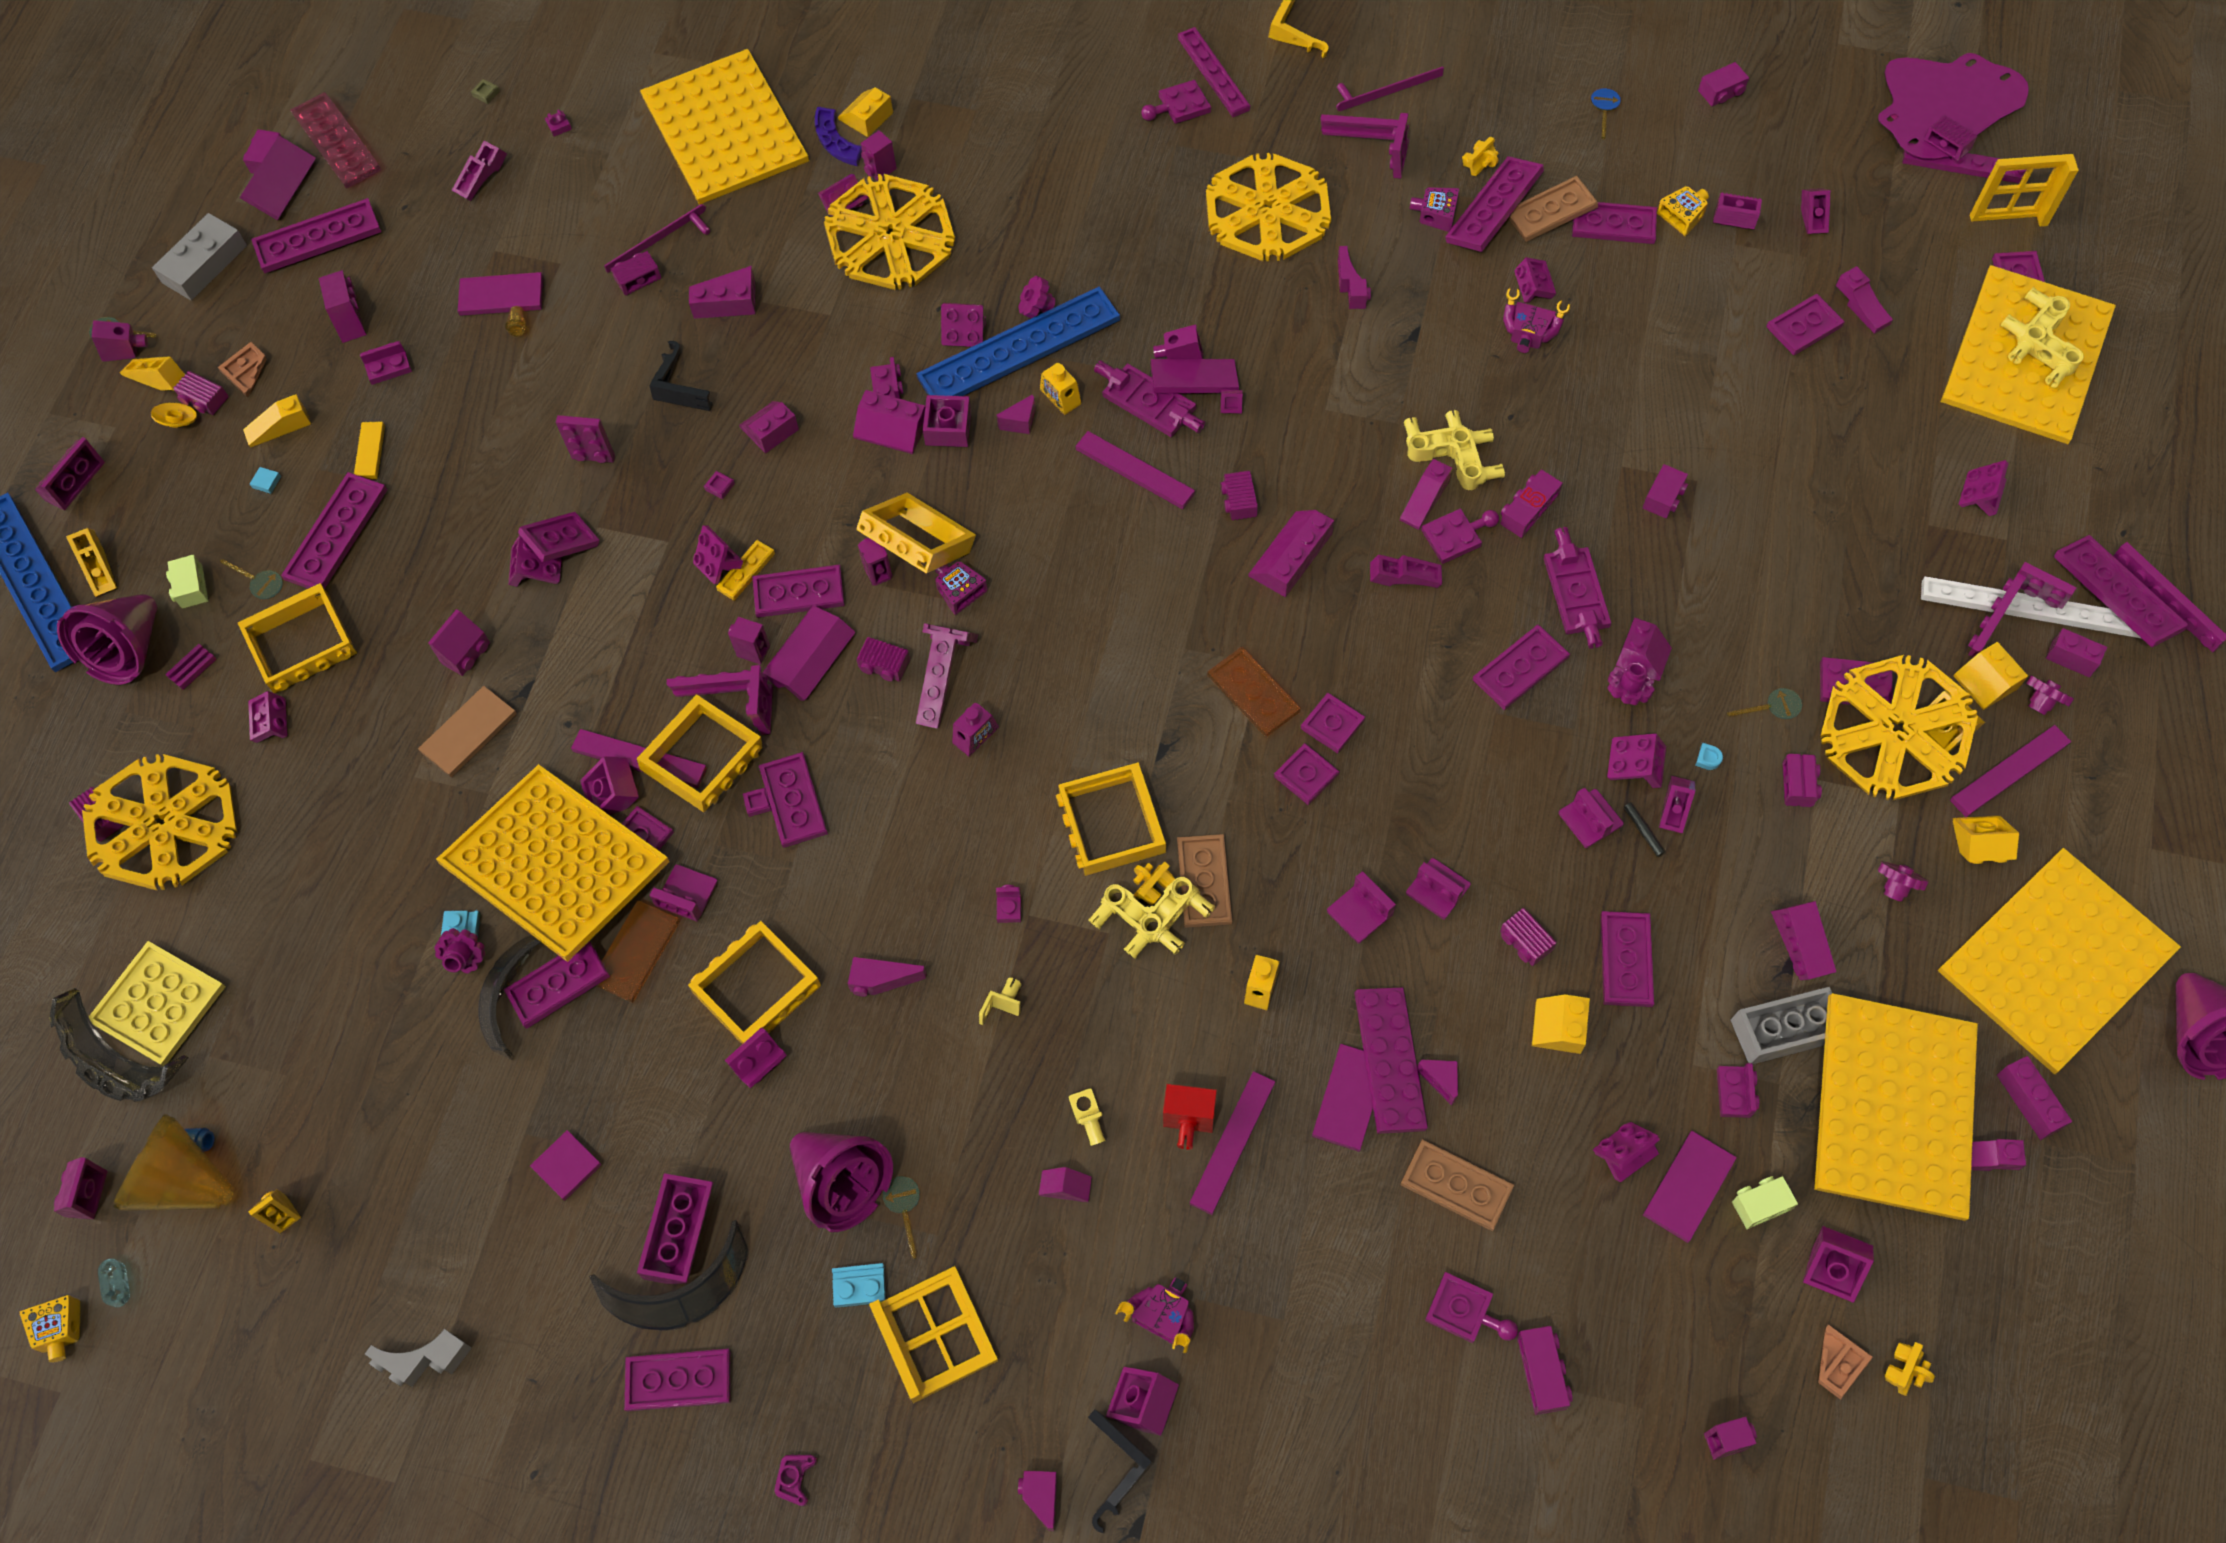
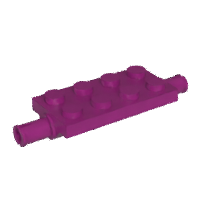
[1094,360,1205,437]
[1543,527,1611,649]

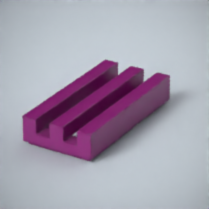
[165,644,216,690]

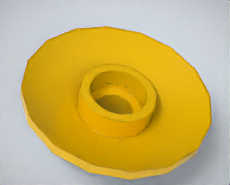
[151,403,197,428]

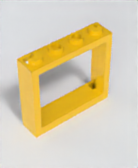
[856,493,976,574]
[238,583,357,693]
[637,694,763,812]
[1056,762,1166,876]
[688,921,821,1044]

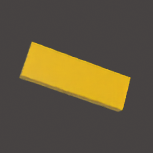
[354,422,385,479]
[716,540,775,601]

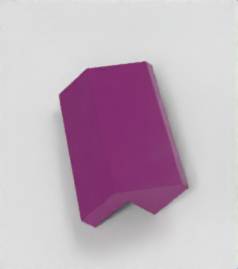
[761,606,855,701]

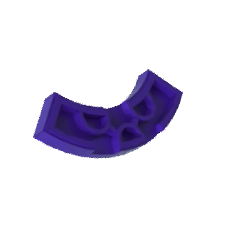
[815,107,862,166]

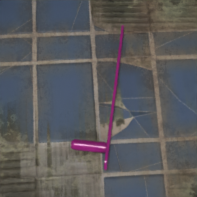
[1336,66,1444,111]
[604,204,710,273]

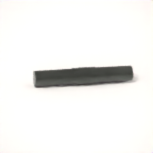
[1624,803,1665,857]

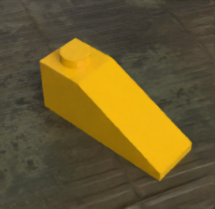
[120,357,185,391]
[243,394,311,448]
[66,528,117,597]
[248,1189,301,1233]

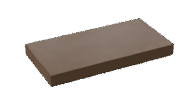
[1508,176,1598,242]
[418,686,517,778]
[1177,834,1232,928]
[1400,1139,1514,1231]

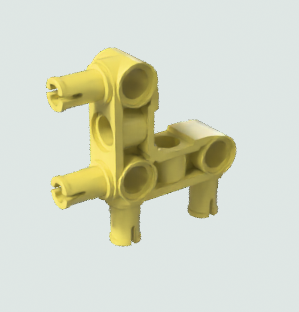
[2001,287,2084,388]
[1404,410,1505,490]
[1088,877,1215,959]

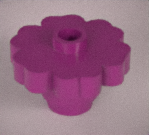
[1018,275,1055,319]
[1608,663,1655,705]
[2026,675,2074,715]
[1878,861,1929,902]
[434,928,485,974]

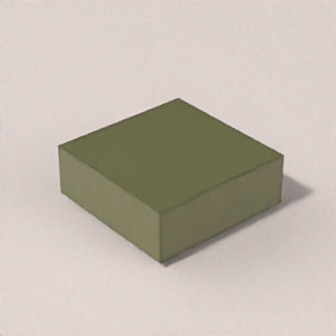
[471,79,500,104]

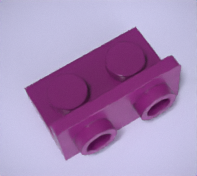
[818,174,869,216]
[1514,257,1556,303]
[360,341,412,385]
[870,357,903,399]
[248,691,287,743]
[725,1027,786,1088]
[1717,1063,1759,1118]

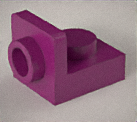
[996,885,1021,923]

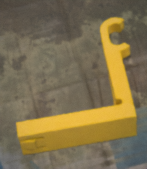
[1269,0,1328,58]

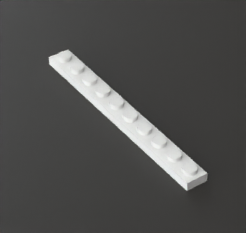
[1921,577,2141,638]

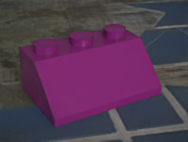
[853,390,925,454]
[35,437,105,511]

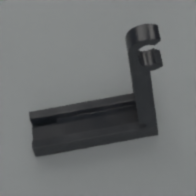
[649,341,713,411]
[1088,1409,1154,1533]

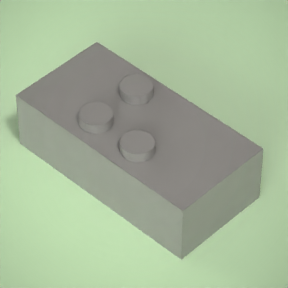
[152,213,247,301]
[1731,987,1832,1064]

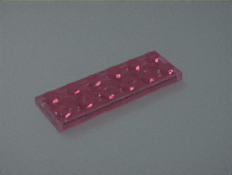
[290,92,381,189]

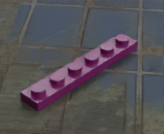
[1902,143,2029,184]
[2113,542,2226,652]

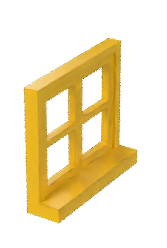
[1970,154,2079,227]
[869,1266,998,1403]

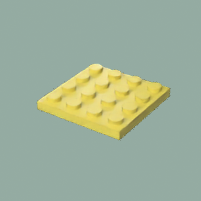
[86,941,226,1067]

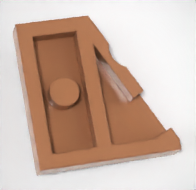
[218,342,267,397]
[1818,1325,1872,1400]

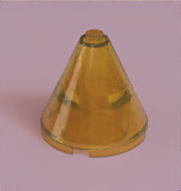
[113,1114,234,1211]

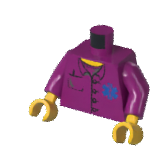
[1503,288,1570,353]
[1115,1277,1194,1353]

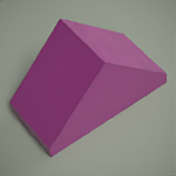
[997,395,1036,434]
[1417,1060,1458,1106]
[1039,1167,1092,1202]

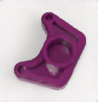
[774,1455,817,1507]

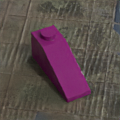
[1400,459,1452,530]
[848,957,927,997]

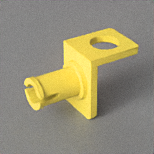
[979,978,1021,1025]
[1069,1089,1106,1146]

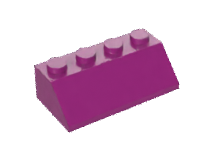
[1248,510,1334,598]
[637,1173,714,1284]

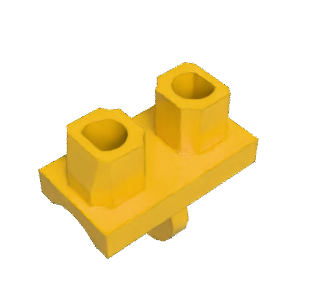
[1462,137,1499,176]
[1133,862,1175,905]
[1885,1342,1935,1396]

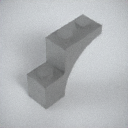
[365,1329,471,1387]

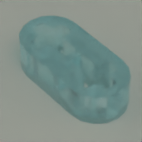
[98,1258,130,1308]

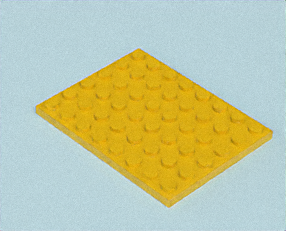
[640,49,809,205]
[1940,265,2116,444]
[436,764,669,962]
[1938,848,2181,1075]
[1814,993,1978,1221]

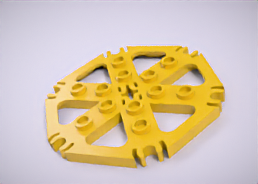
[1206,153,1331,261]
[824,174,955,290]
[1820,655,1978,800]
[82,754,237,890]

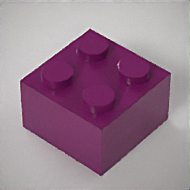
[923,395,971,447]

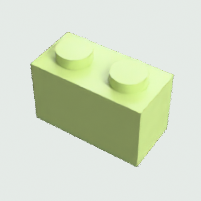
[166,555,208,609]
[1732,1176,1798,1229]

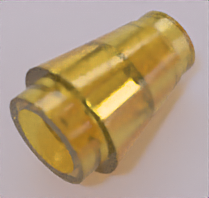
[505,306,527,337]

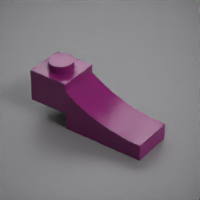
[452,140,507,201]
[1338,246,1371,309]
[1836,266,1893,334]
[1370,554,1442,588]
[1971,1139,2026,1171]

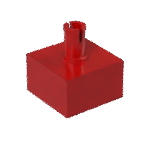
[1163,1084,1217,1150]

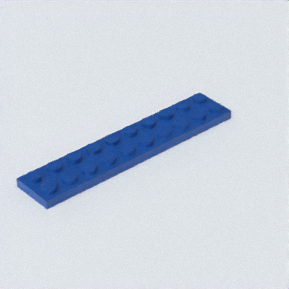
[916,287,1120,396]
[0,493,73,672]

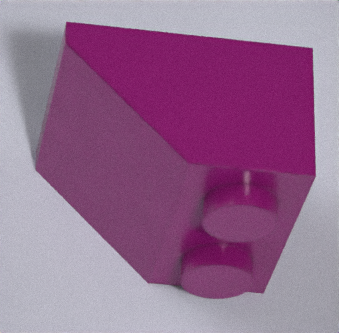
[739,401,799,454]
[428,609,490,676]
[1616,617,1672,681]
[580,756,639,815]
[54,1157,108,1220]
[1803,1226,1874,1303]
[1106,1367,1179,1436]

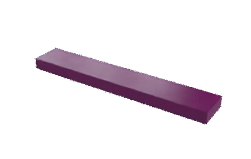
[1178,27,1250,117]
[1076,431,1195,510]
[1950,725,2071,817]
[571,729,707,788]
[1189,1071,1275,1215]

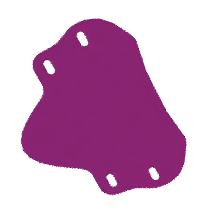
[1878,53,2029,159]

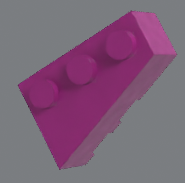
[689,266,755,319]
[319,270,366,343]
[1771,901,1836,980]

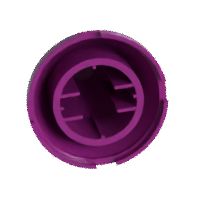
[57,594,157,685]
[2176,973,2226,1080]
[789,1132,893,1232]

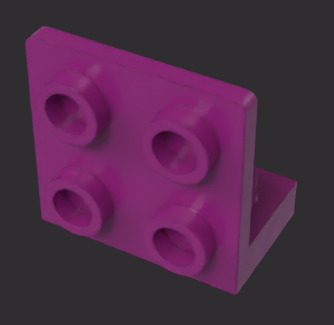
[508,535,561,587]
[1607,734,1666,788]
[649,864,718,922]
[1327,871,1396,944]

